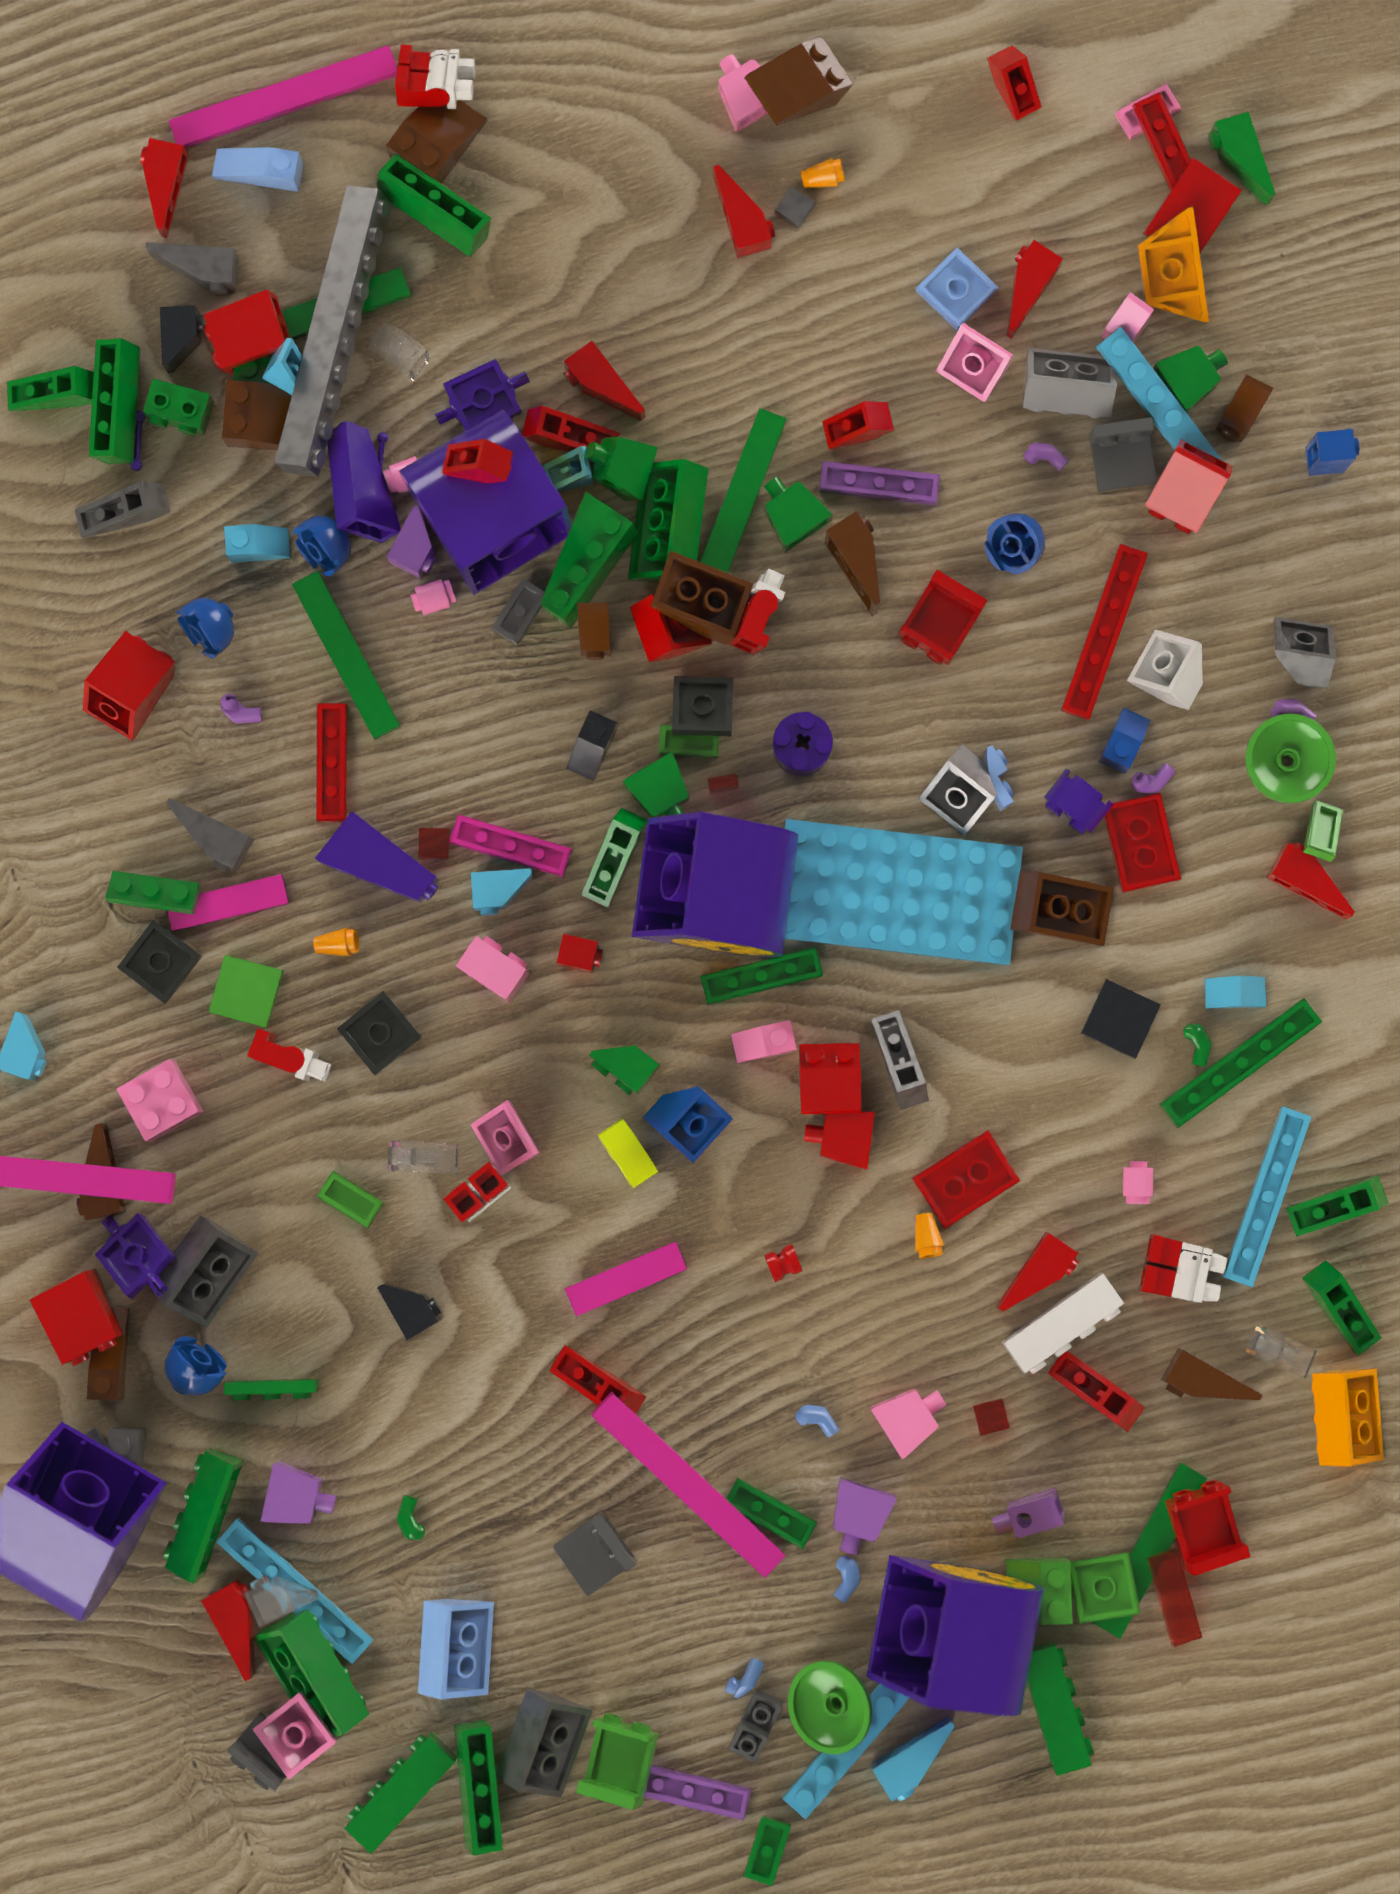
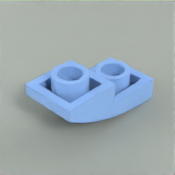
[984,745,1014,811]

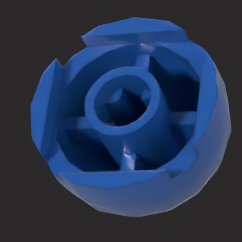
[984,513,1045,574]
[293,515,351,576]
[176,598,234,658]
[164,1336,227,1396]

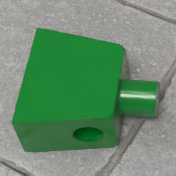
[1153,346,1228,413]
[585,437,658,501]
[764,476,832,553]
[623,752,690,818]

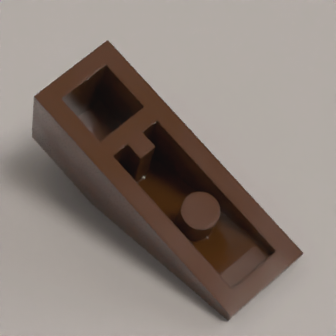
[1215,374,1273,443]
[577,603,611,660]
[76,1123,126,1220]
[87,1307,130,1401]
[1161,1348,1263,1400]

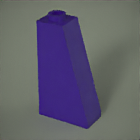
[327,421,401,543]
[315,812,439,903]

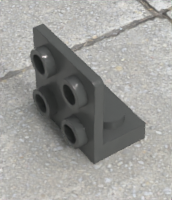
[1089,417,1157,492]
[554,1511,637,1596]
[228,1712,286,1791]

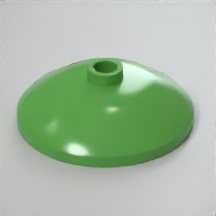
[1245,714,1336,803]
[788,1660,872,1754]

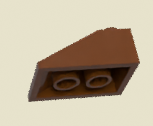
[744,36,853,126]
[386,100,488,184]
[222,380,292,450]
[824,511,880,616]
[650,551,753,645]
[1010,871,1114,946]

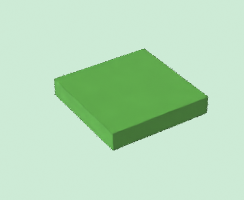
[209,955,284,1028]
[1071,1552,1141,1624]

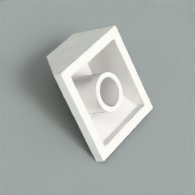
[1127,630,1203,710]

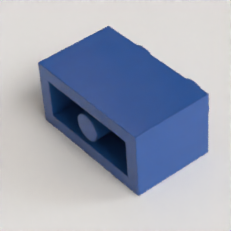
[1305,429,1359,476]

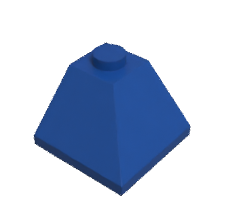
[643,1086,733,1163]

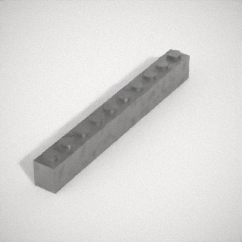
[274,186,390,477]

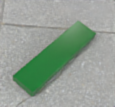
[700,947,823,1005]

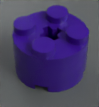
[772,712,833,776]
[1044,769,1113,835]

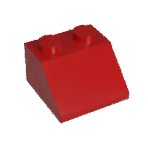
[629,593,712,662]
[799,1043,861,1115]

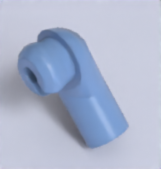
[795,1404,840,1438]
[833,1555,860,1603]
[725,1658,765,1698]

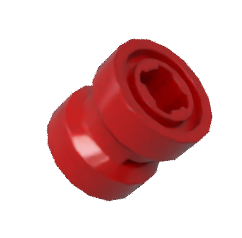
[764,1244,803,1282]

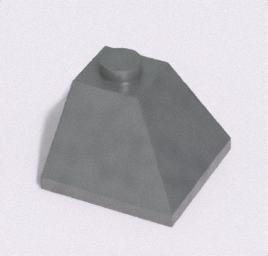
[1273,617,1336,688]
[918,745,997,835]

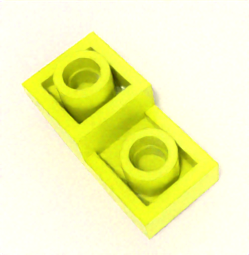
[598,1118,658,1188]

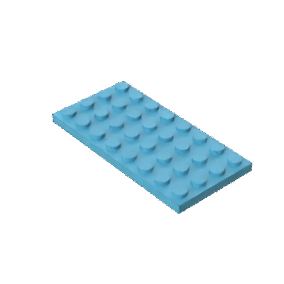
[785,819,1023,966]

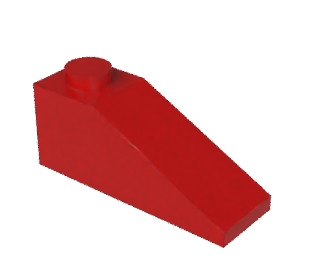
[140,137,189,238]
[713,165,775,258]
[1007,240,1063,339]
[563,340,645,421]
[522,405,620,452]
[1266,842,1355,920]
[996,1232,1079,1312]
[549,1345,647,1414]
[1047,1351,1145,1432]
[201,1579,255,1682]

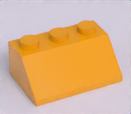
[1311,1368,1384,1466]

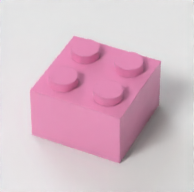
[456,936,530,1003]
[116,1059,204,1142]

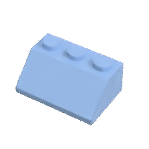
[418,1599,494,1699]

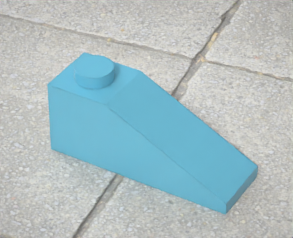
[871,1716,954,1802]

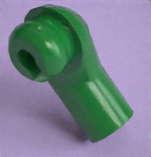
[1183,1023,1212,1067]
[397,1495,425,1541]

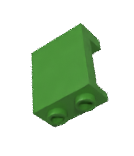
[576,1713,659,1810]

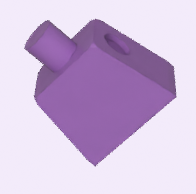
[261,1461,337,1524]
[833,1477,896,1555]
[992,1487,1065,1538]

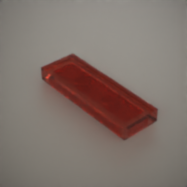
[1147,1549,1203,1647]

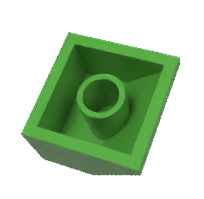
[1006,1558,1072,1625]

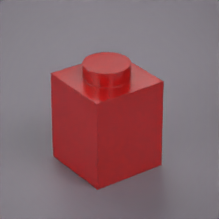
[556,934,603,973]

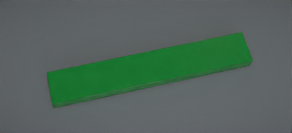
[282,267,412,340]
[700,408,787,573]
[292,570,401,740]
[1159,998,1322,1128]
[1092,1462,1207,1639]

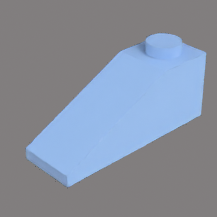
[212,147,304,192]

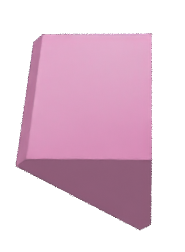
[936,323,1013,402]
[471,1100,541,1175]
[252,1692,338,1779]

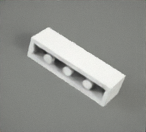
[1002,1273,1124,1374]

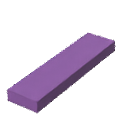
[819,461,940,506]
[644,1765,751,1820]

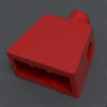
[804,1112,875,1169]

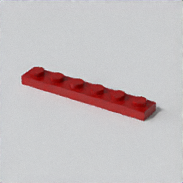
[1061,543,1148,721]

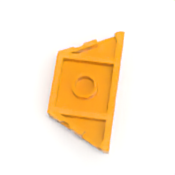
[1137,207,1209,322]

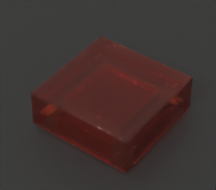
[708,774,739,794]
[418,828,450,859]
[972,1398,1010,1436]

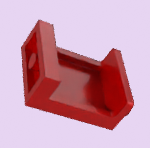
[203,289,290,375]
[898,570,988,665]
[1165,1480,1251,1576]

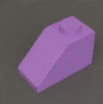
[386,505,436,579]

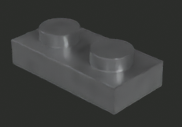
[492,579,545,646]

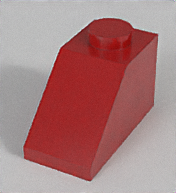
[987,45,1042,121]
[822,401,894,450]
[442,439,513,484]

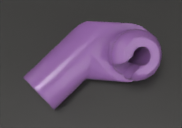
[1024,443,1069,471]
[220,693,262,724]
[1270,699,1316,719]
[1132,763,1176,793]

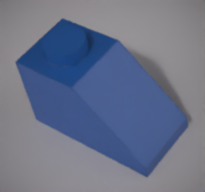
[1098,707,1150,774]

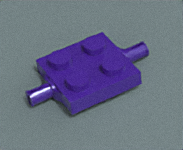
[435,359,530,430]
[95,1213,176,1299]

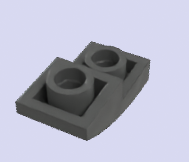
[728,1689,783,1763]

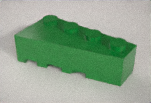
[540,491,639,628]

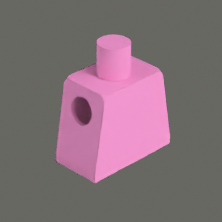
[718,54,768,132]
[870,1389,947,1459]

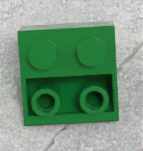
[589,1045,660,1095]

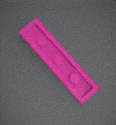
[449,814,572,878]
[167,874,289,932]
[565,1241,687,1316]

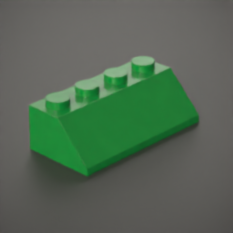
[628,459,709,583]
[163,1448,244,1584]
[253,1609,370,1737]

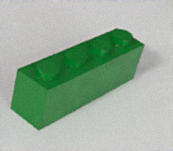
[376,154,491,257]
[88,338,140,464]
[1027,1641,1094,1776]
[454,1720,503,1856]
[344,1732,457,1854]

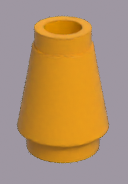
[801,157,845,188]
[313,927,360,957]
[915,1213,945,1259]

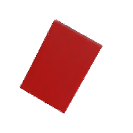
[1143,157,1242,253]
[1104,793,1181,893]
[912,1130,1020,1229]

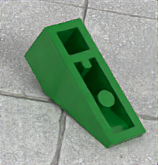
[1208,111,1276,205]
[7,366,94,411]
[581,808,647,907]
[1286,1175,1389,1237]
[1302,1260,1382,1356]

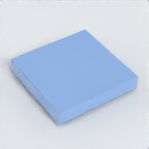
[915,248,999,331]

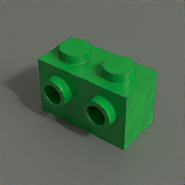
[143,379,214,436]

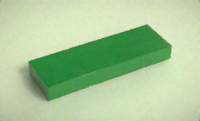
[726,1477,818,1549]

